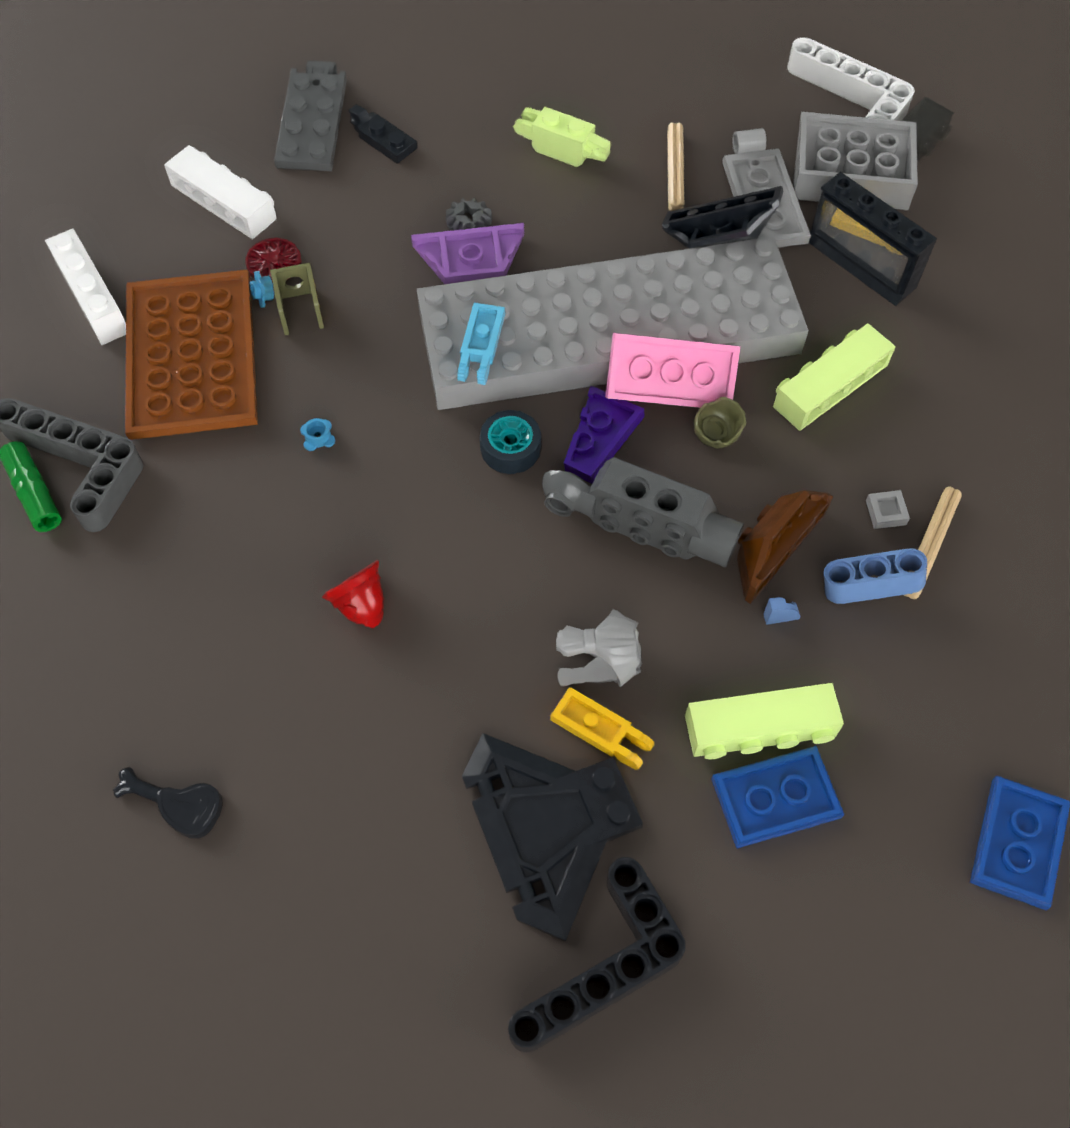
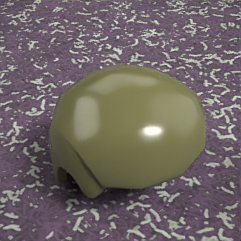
[693,397,746,449]

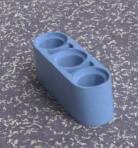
[824,549,927,604]

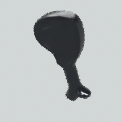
[113,767,223,839]

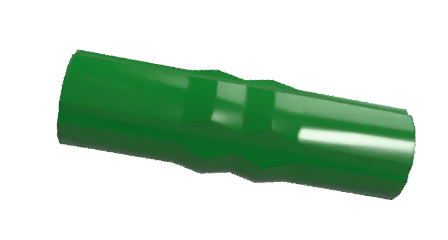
[0,441,62,532]

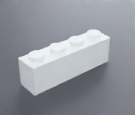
[164,145,277,240]
[45,228,126,345]

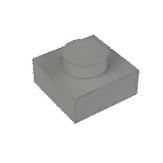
[866,490,910,529]

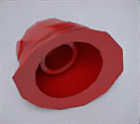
[322,560,384,628]

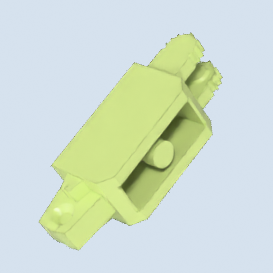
[513,106,611,167]

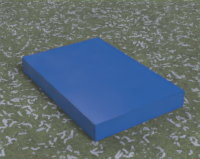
[711,746,844,849]
[970,775,1070,910]

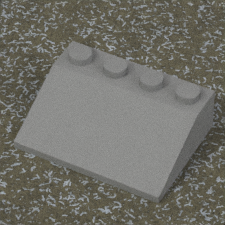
[793,112,918,210]

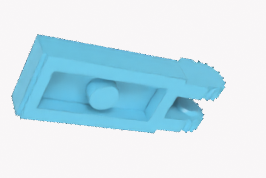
[457,303,505,385]

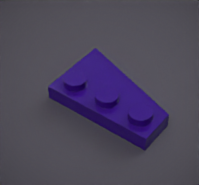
[564,386,645,484]

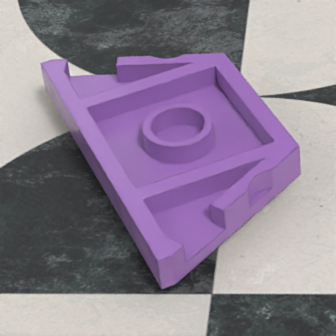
[411,223,524,284]

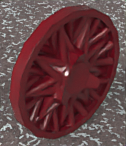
[245,238,301,283]

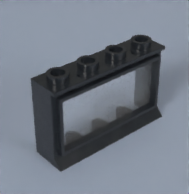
[809,172,937,306]

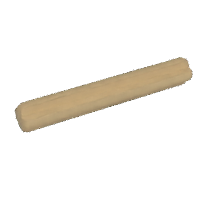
[668,122,684,211]
[904,487,962,599]

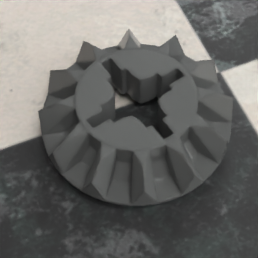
[446,197,492,231]

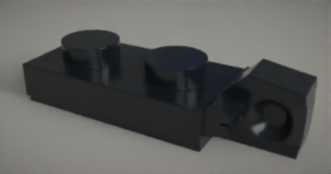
[348,104,418,164]

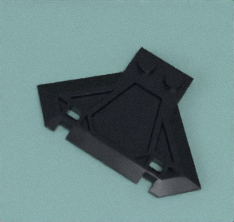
[462,733,643,941]

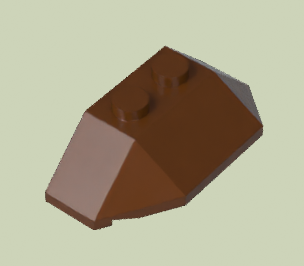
[737,490,833,604]

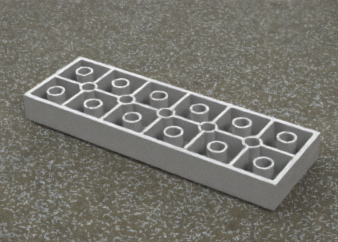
[417,236,809,410]

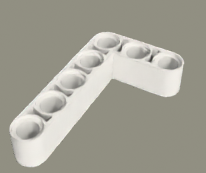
[787,38,914,121]

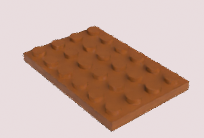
[125,269,258,440]

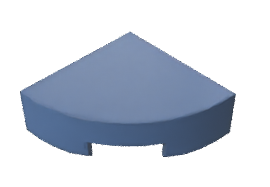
[763,597,800,625]

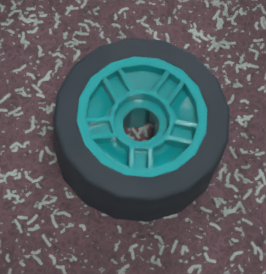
[480,410,541,474]

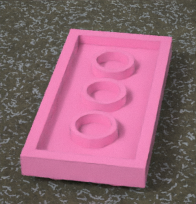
[605,333,740,408]

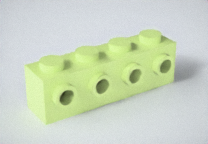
[773,323,896,431]
[685,683,844,759]

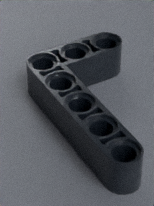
[508,857,686,1053]

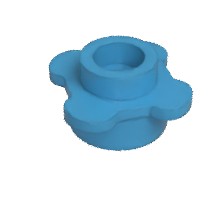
[249,271,274,308]
[300,418,335,451]

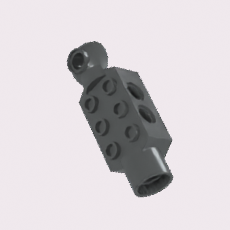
[542,457,744,568]

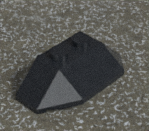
[662,186,783,249]

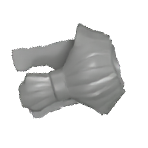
[556,609,642,687]

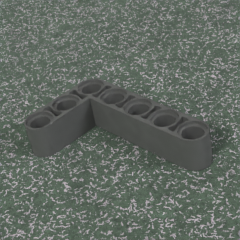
[0,398,143,532]

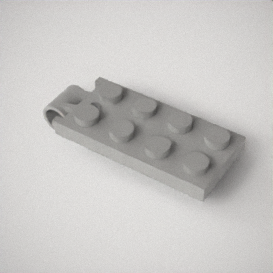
[722,128,811,247]

